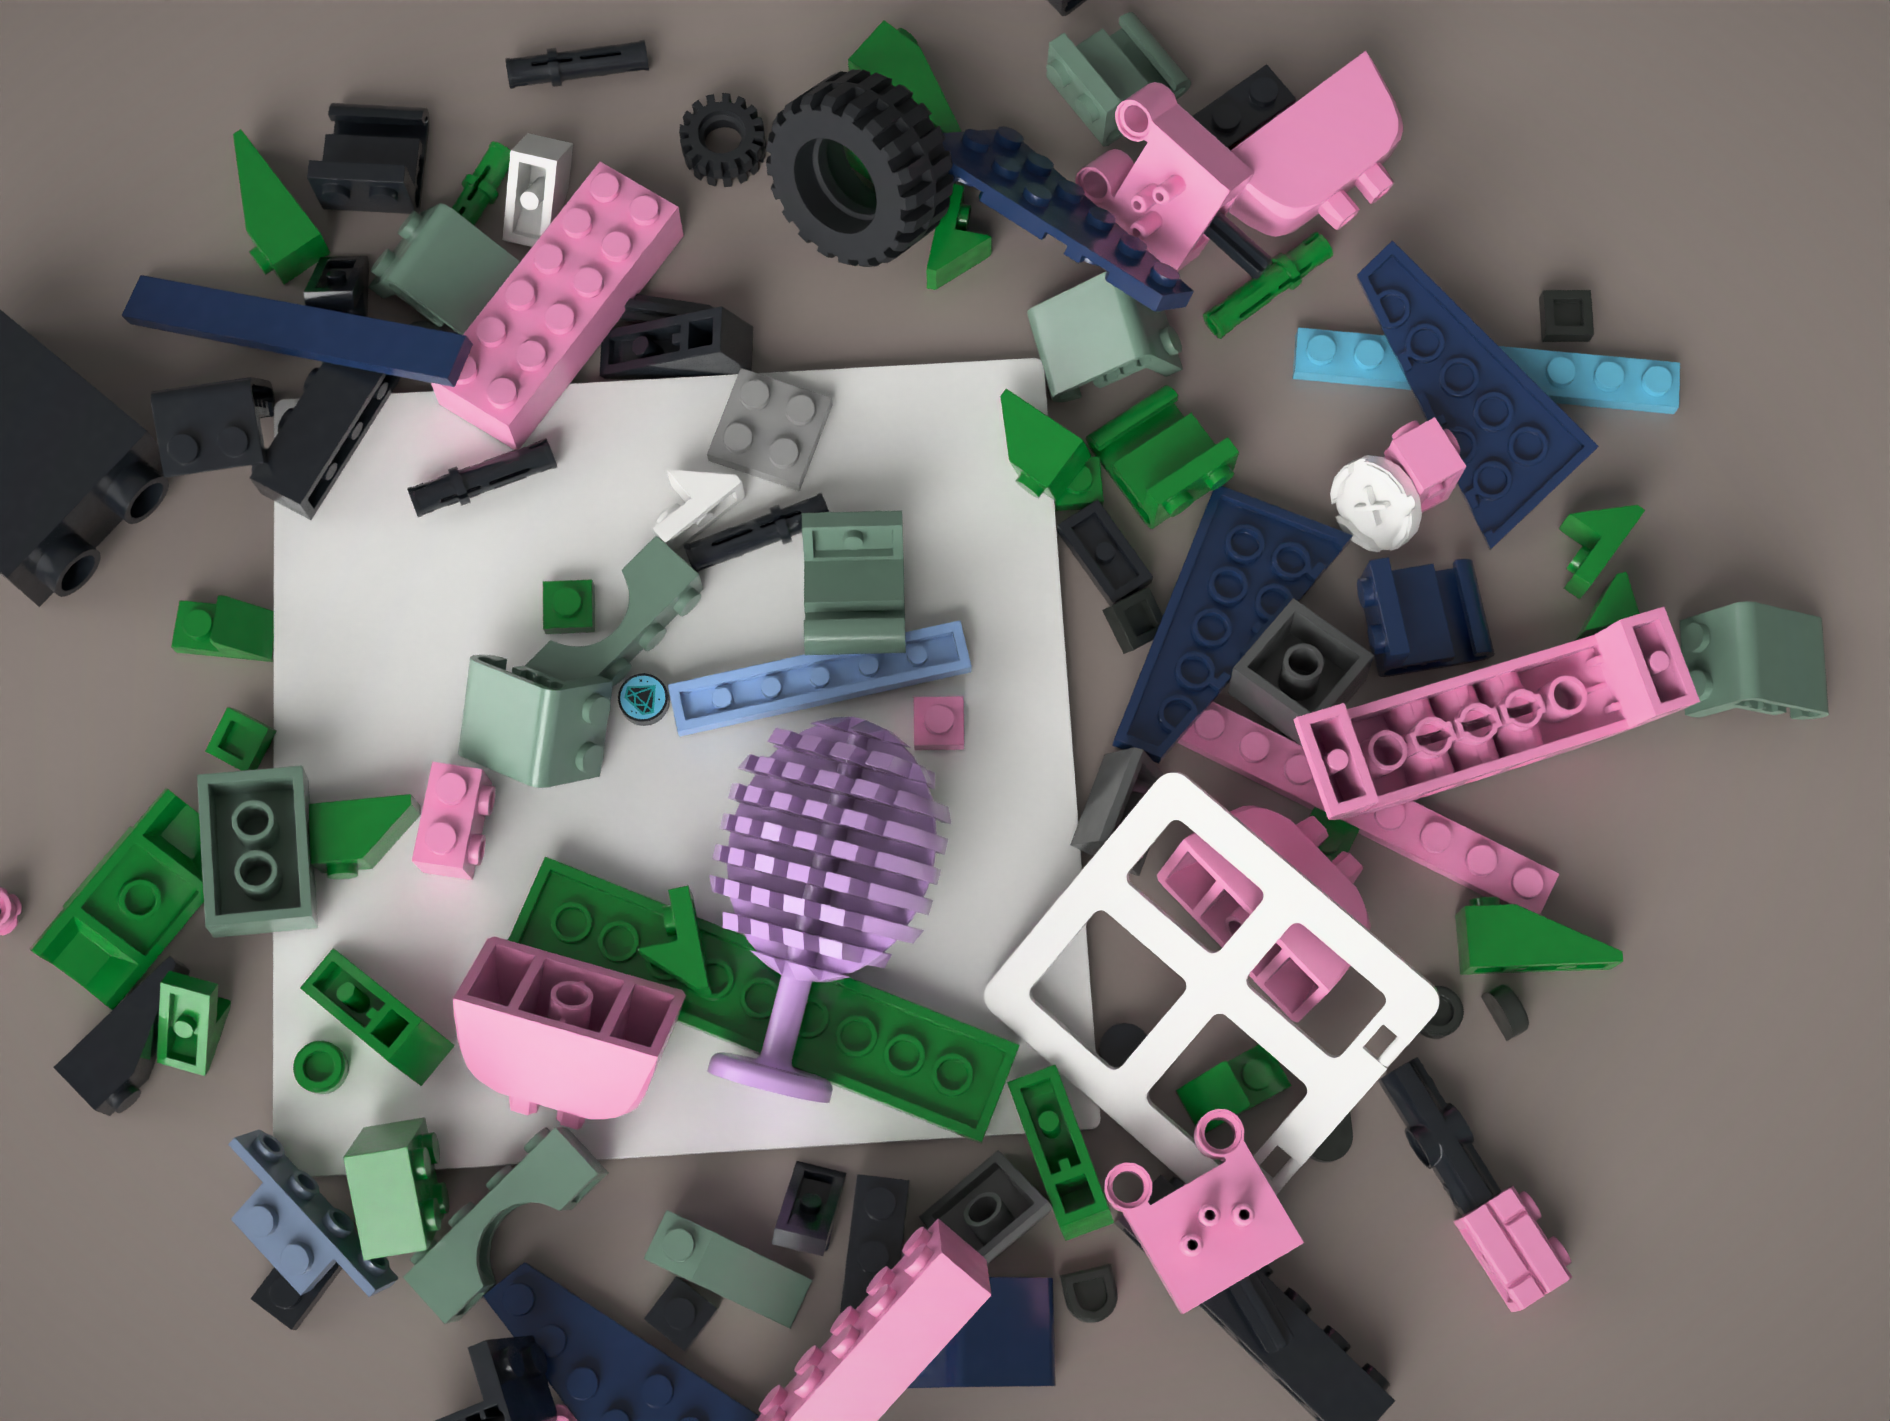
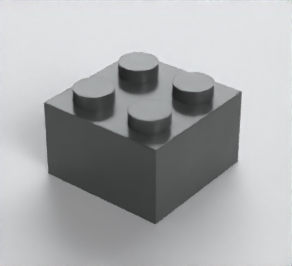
[1228,598,1374,747]

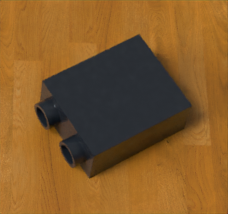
[0,309,169,607]

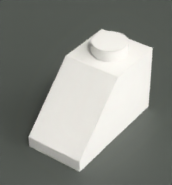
[502,133,573,247]

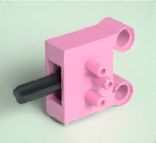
[1075,82,1272,279]
[1103,1109,1304,1354]

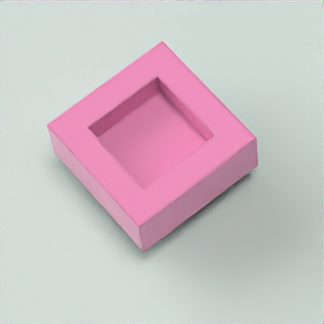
[914,696,964,750]

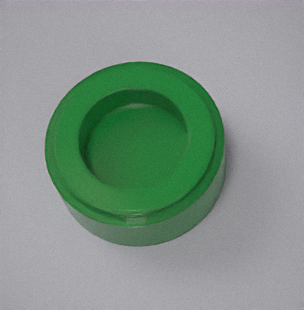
[293,1041,349,1094]

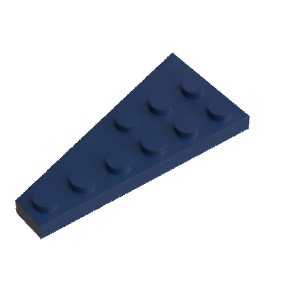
[942,126,1194,312]
[1357,240,1599,550]
[1112,486,1353,764]
[483,1262,759,1421]

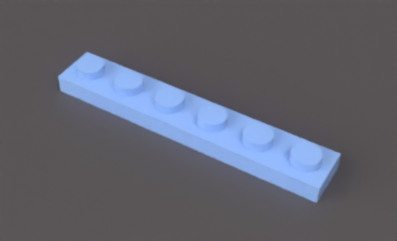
[668,620,972,737]

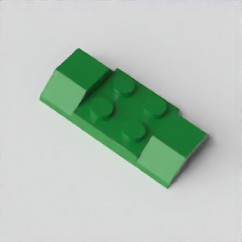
[29,788,204,1010]

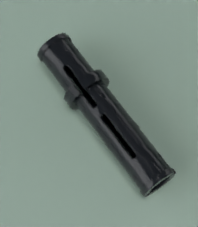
[505,40,649,89]
[407,438,557,518]
[683,493,829,573]

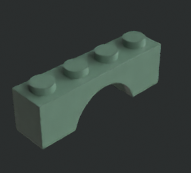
[525,535,703,686]
[403,1127,609,1324]

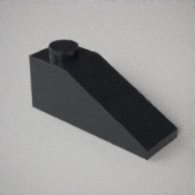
[599,306,753,379]
[53,956,190,1116]

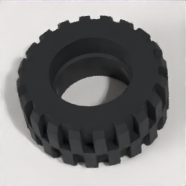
[766,69,954,267]

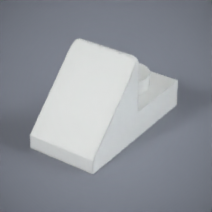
[652,470,745,553]

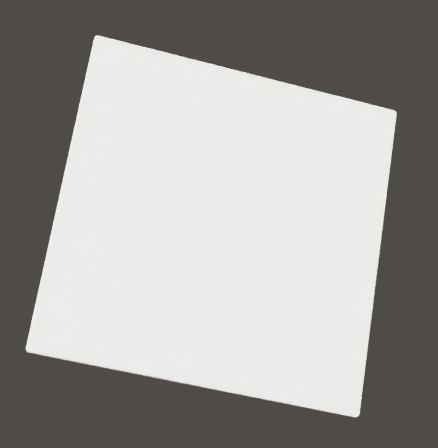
[273,358,1101,1178]

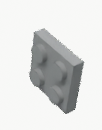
[707,368,832,491]

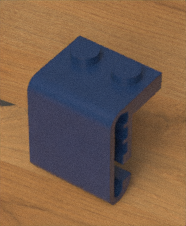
[1357,557,1495,677]
[907,1277,1056,1388]

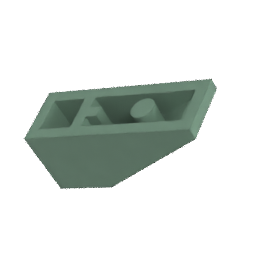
[643,1210,813,1329]

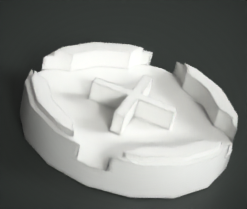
[1330,455,1422,552]

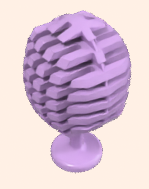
[707,717,951,1103]

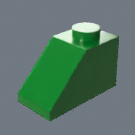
[1000,389,1091,502]
[309,794,421,879]

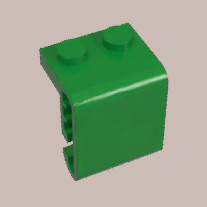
[1086,385,1239,529]

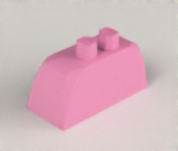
[1229,51,1403,237]
[1157,805,1371,1023]
[453,936,686,1130]

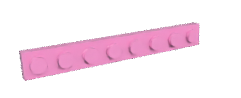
[1177,702,1559,915]

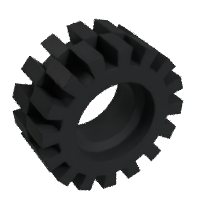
[679,93,766,187]

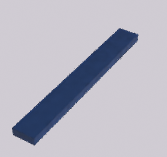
[122,275,473,387]

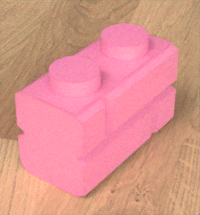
[1453,1186,1572,1312]

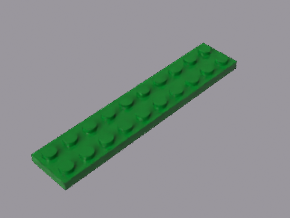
[508,857,1020,1144]

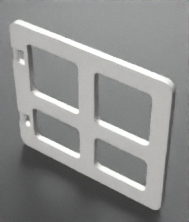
[984,772,1440,1195]

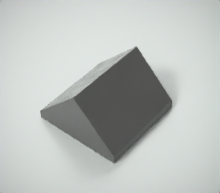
[1070,747,1164,876]
[919,1150,1052,1266]

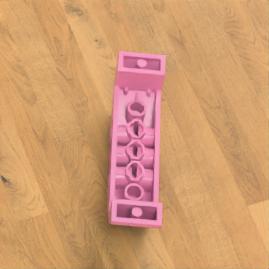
[1293,607,1700,820]

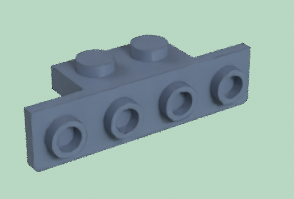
[228,1129,398,1297]

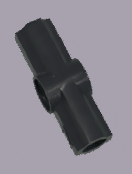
[1378,1057,1502,1215]

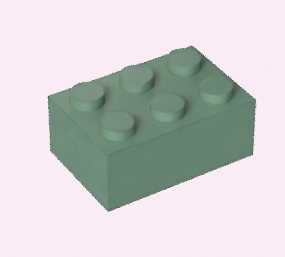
[197,766,318,938]

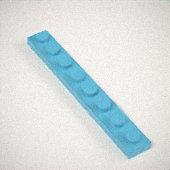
[1292,327,1680,414]

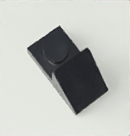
[303,256,369,317]
[772,1161,847,1256]

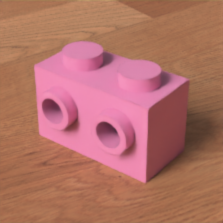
[1384,417,1466,513]
[412,762,495,880]

